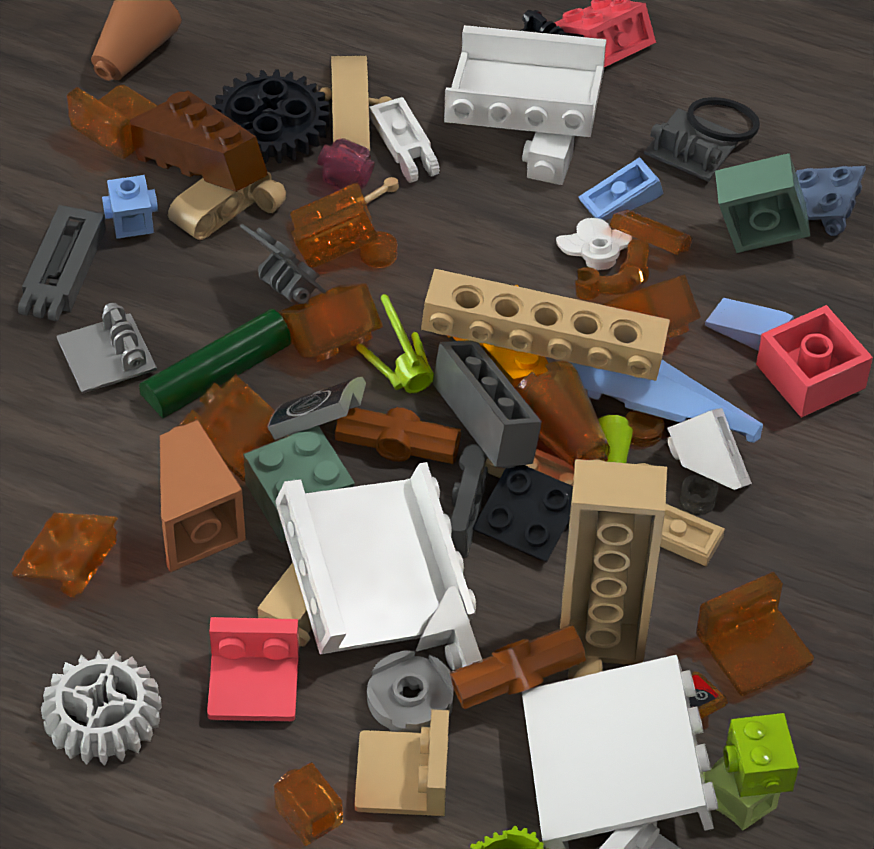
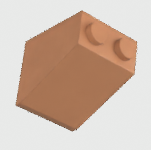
[160,420,246,572]

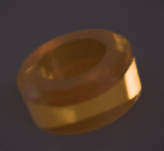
[360,231,398,268]
[625,410,664,447]

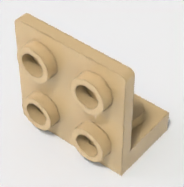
[354,709,449,816]

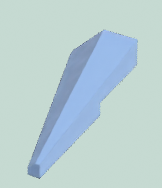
[553,360,763,443]

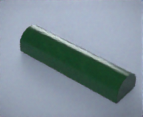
[139,309,291,418]

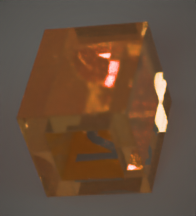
[274,762,343,847]

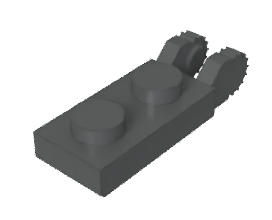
[447,444,488,558]

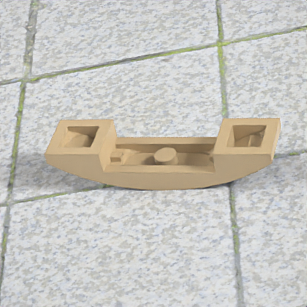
[331,56,370,162]

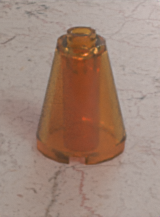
[515,360,610,468]

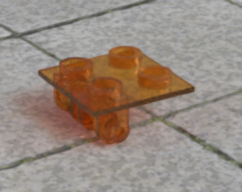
[12,513,118,597]

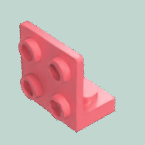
[555,0,656,67]
[207,617,299,722]

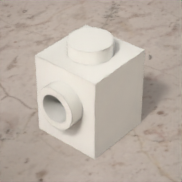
[522,132,575,185]

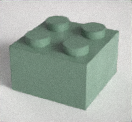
[715,153,810,253]
[244,426,355,543]

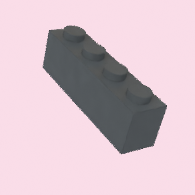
[432,340,542,468]

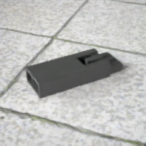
[18,205,106,321]

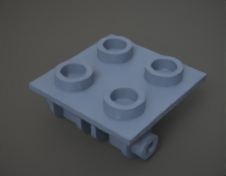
[796,166,866,236]

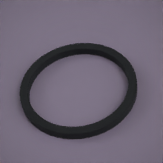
[687,97,760,142]

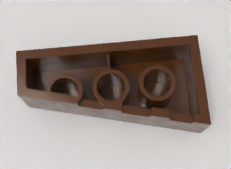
[125,90,268,192]

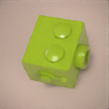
[723,713,799,797]

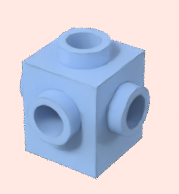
[102,175,158,239]

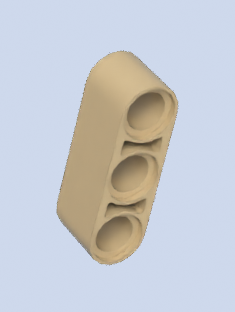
[168,171,271,240]

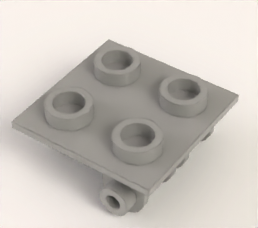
[56,303,157,394]

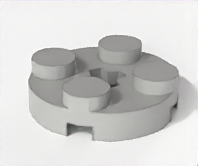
[367,651,454,733]

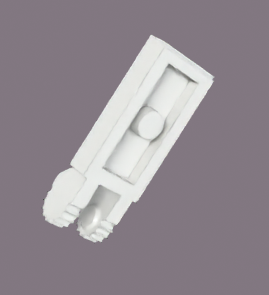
[369,97,440,183]

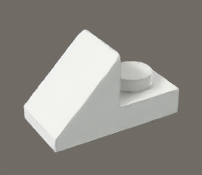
[416,585,482,671]

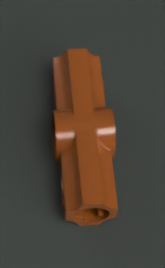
[335,407,461,464]
[449,625,586,709]

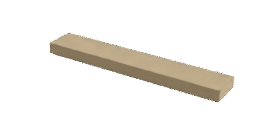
[485,449,725,566]

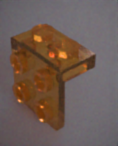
[67,85,157,160]
[177,374,289,482]

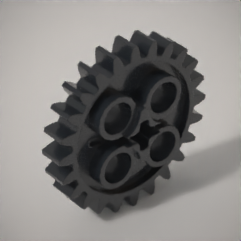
[212,69,330,164]

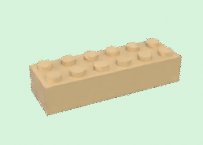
[560,459,667,665]

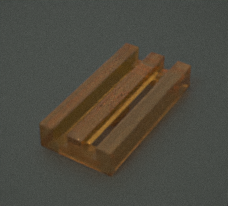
[609,209,693,255]

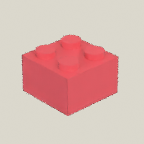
[756,305,873,418]

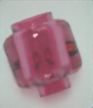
[317,138,375,192]

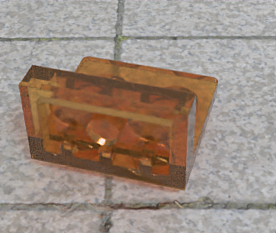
[290,183,380,269]
[696,571,814,696]

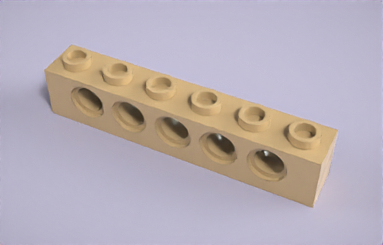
[421,269,670,381]

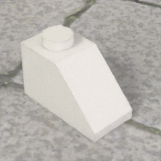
[668,408,752,490]

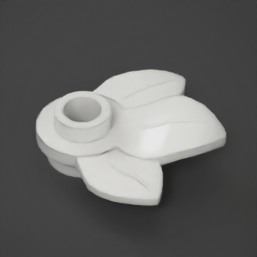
[556,218,632,270]

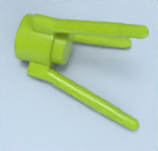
[356,294,434,393]

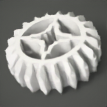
[41,650,162,766]

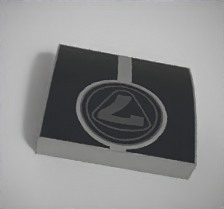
[267,377,366,440]

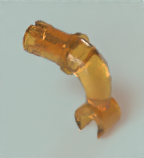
[575,239,650,300]

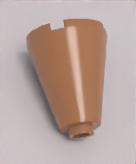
[91,0,182,81]

